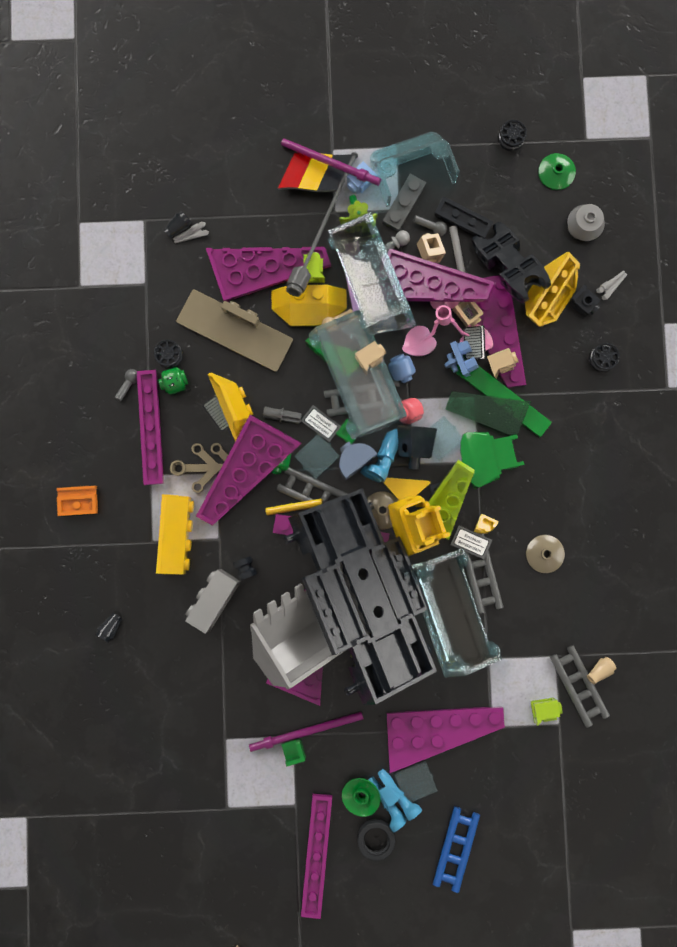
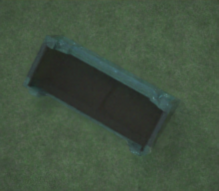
[328,212,416,335]
[412,548,502,677]

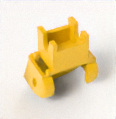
[388,496,450,556]

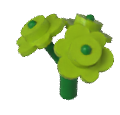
[339,195,378,231]

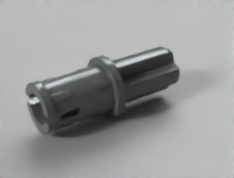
[263,406,302,424]

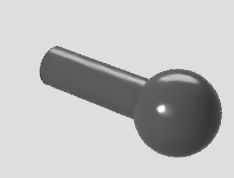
[413,215,447,236]
[114,369,137,402]

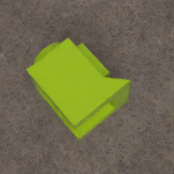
[304,252,325,283]
[530,697,562,726]

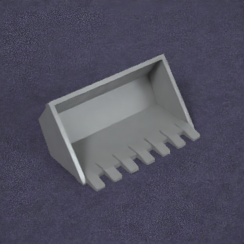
[250,562,370,689]

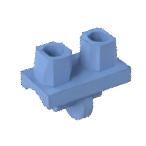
[444,341,479,377]

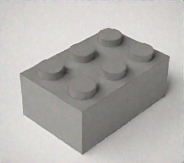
[185,569,241,634]

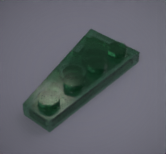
[445,391,531,436]

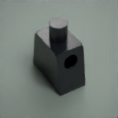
[397,425,437,469]

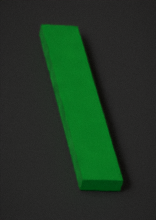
[450,355,552,438]

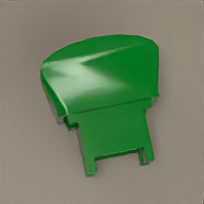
[460,432,524,489]

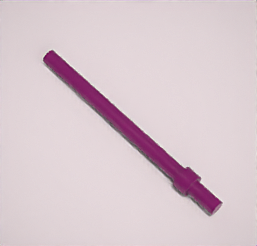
[281,138,381,186]
[249,712,363,752]

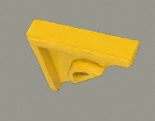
[382,478,430,500]

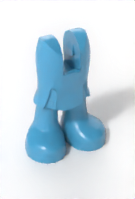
[360,429,398,482]
[368,769,422,832]

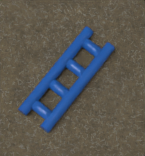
[433,807,480,893]

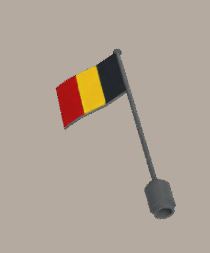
[278,152,358,297]

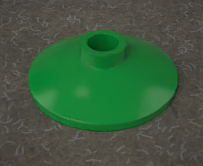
[538,153,576,190]
[342,778,381,817]

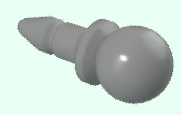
[377,230,410,255]

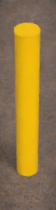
[266,498,323,515]

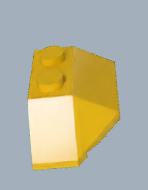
[525,252,580,327]
[271,285,347,326]
[208,373,253,441]

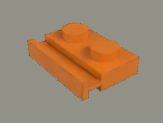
[57,486,98,516]

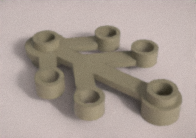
[170,443,228,493]

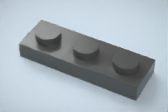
[382,173,426,232]

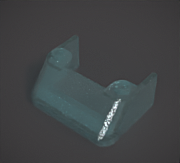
[370,132,460,207]

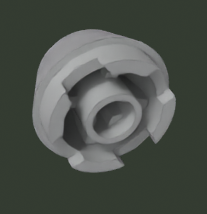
[567,204,605,241]

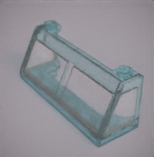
[309,309,407,440]

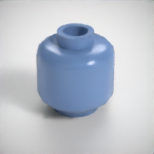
[388,353,416,383]

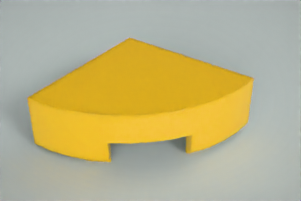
[474,514,499,534]

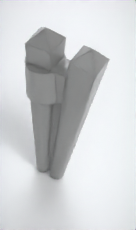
[173,222,209,244]
[596,271,627,300]

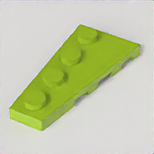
[428,460,475,540]

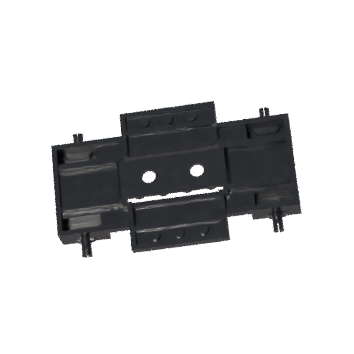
[284,488,437,705]

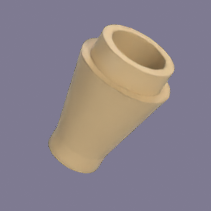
[587,657,616,685]

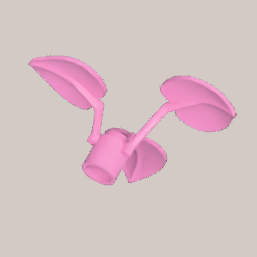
[402,301,493,356]

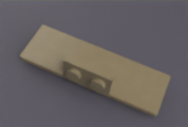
[176,289,293,372]

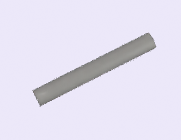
[449,226,466,273]

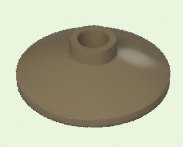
[367,492,399,530]
[526,535,565,573]

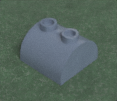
[339,442,377,481]

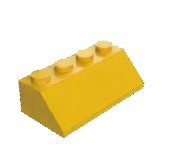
[156,494,194,574]

